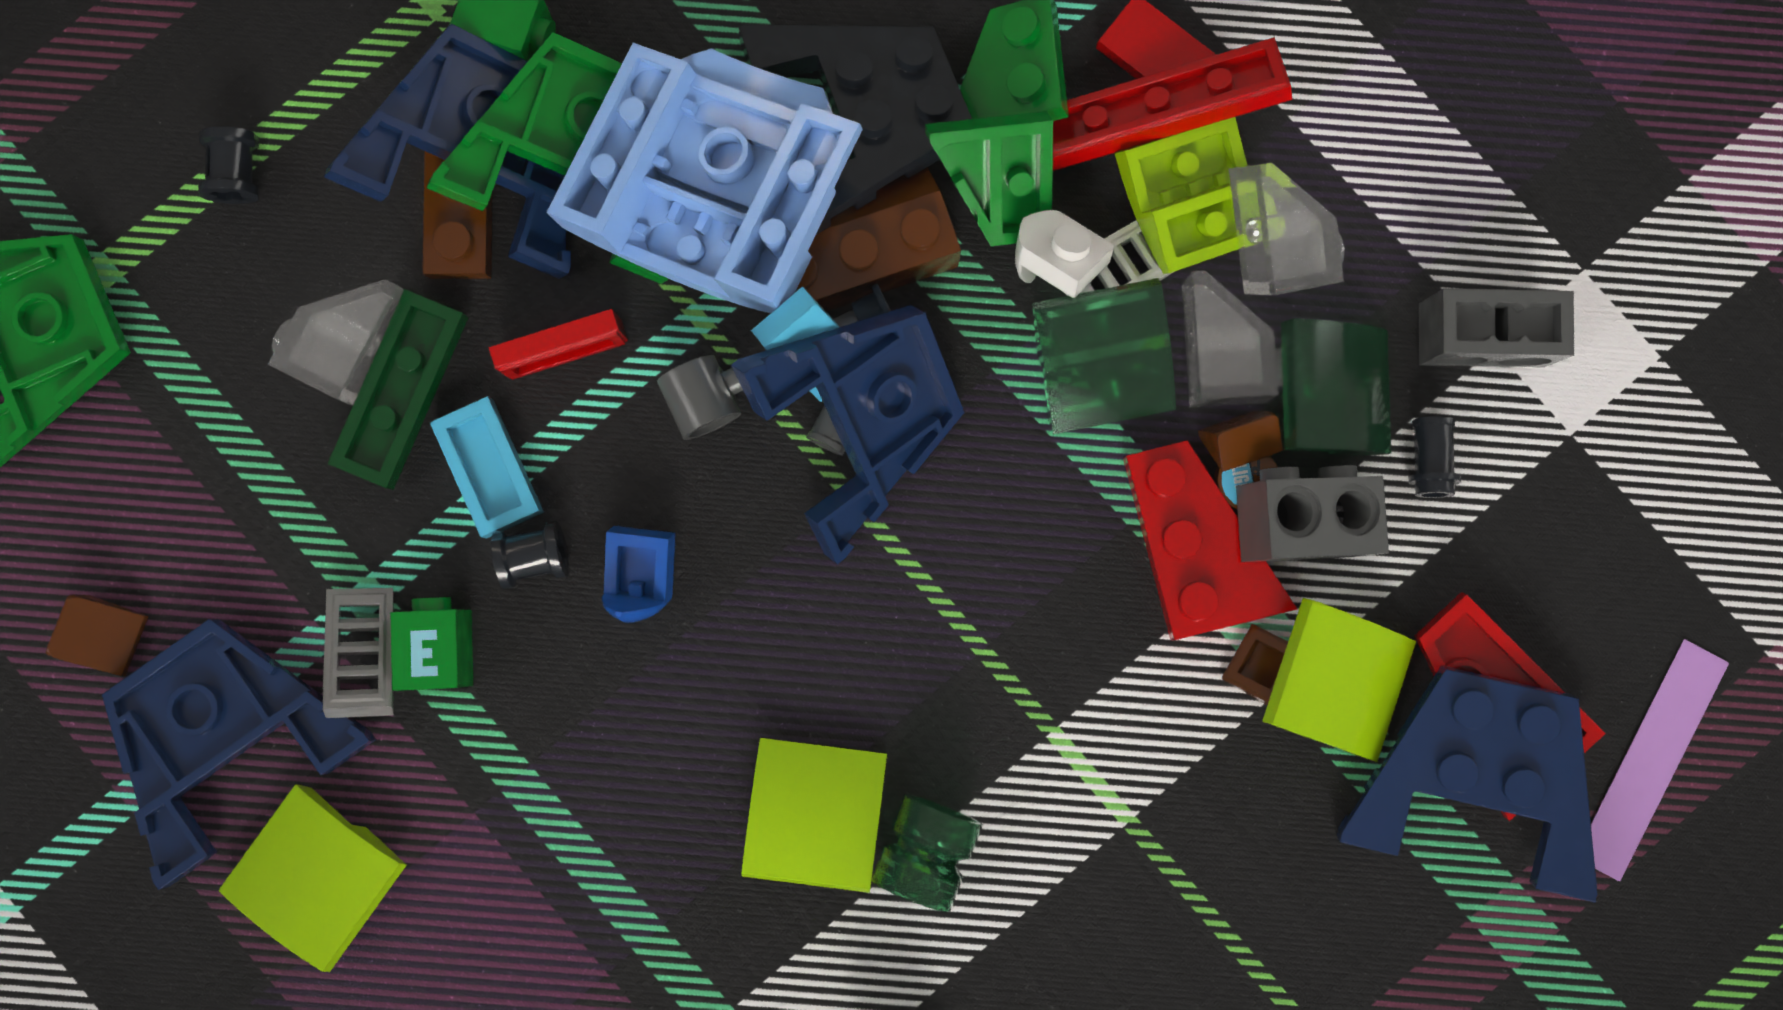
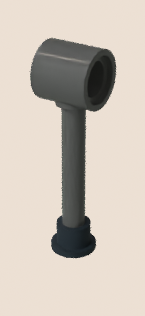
[657,283,891,440]

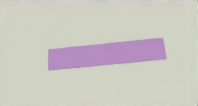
[1591,639,1729,881]

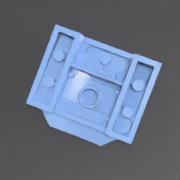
[546,43,863,313]

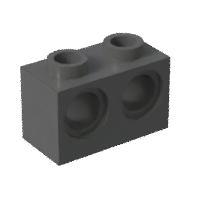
[1419,288,1574,368]
[1236,465,1389,562]

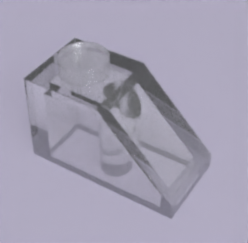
[1229,163,1345,295]
[1182,271,1286,407]
[268,279,404,406]

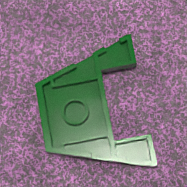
[427,32,668,284]
[0,234,131,468]

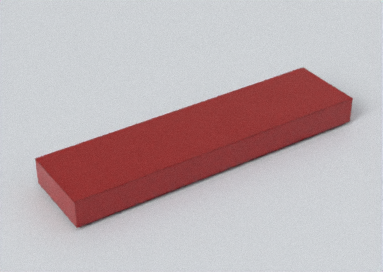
[1053,37,1292,171]

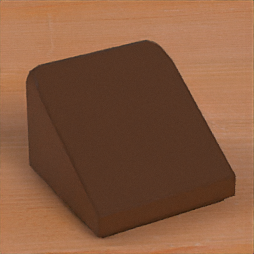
[1198,410,1283,471]
[46,594,149,676]
[1222,624,1288,705]

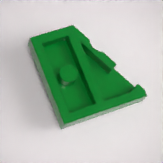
[960,0,1069,121]
[925,111,1053,246]

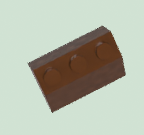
[795,167,961,312]

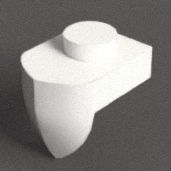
[1015,210,1115,298]

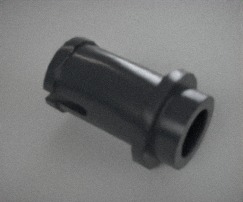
[1408,416,1461,498]

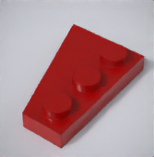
[1123,440,1297,640]
[1414,592,1606,821]

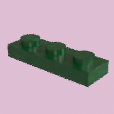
[328,289,469,490]

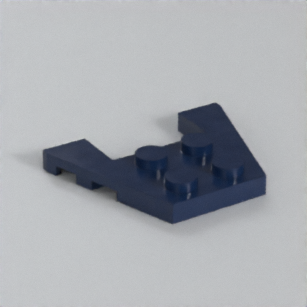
[324,24,571,279]
[731,305,965,564]
[102,619,377,890]
[1337,666,1598,903]

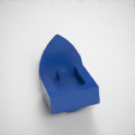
[602,526,676,623]

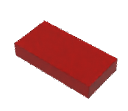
[1096,0,1216,79]
[488,309,628,380]

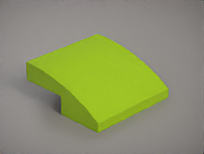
[1114,117,1278,274]
[1263,598,1416,762]
[741,738,887,893]
[218,784,407,972]

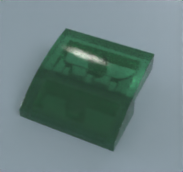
[1032,278,1176,435]
[1281,318,1391,455]

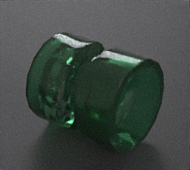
[872,794,983,912]

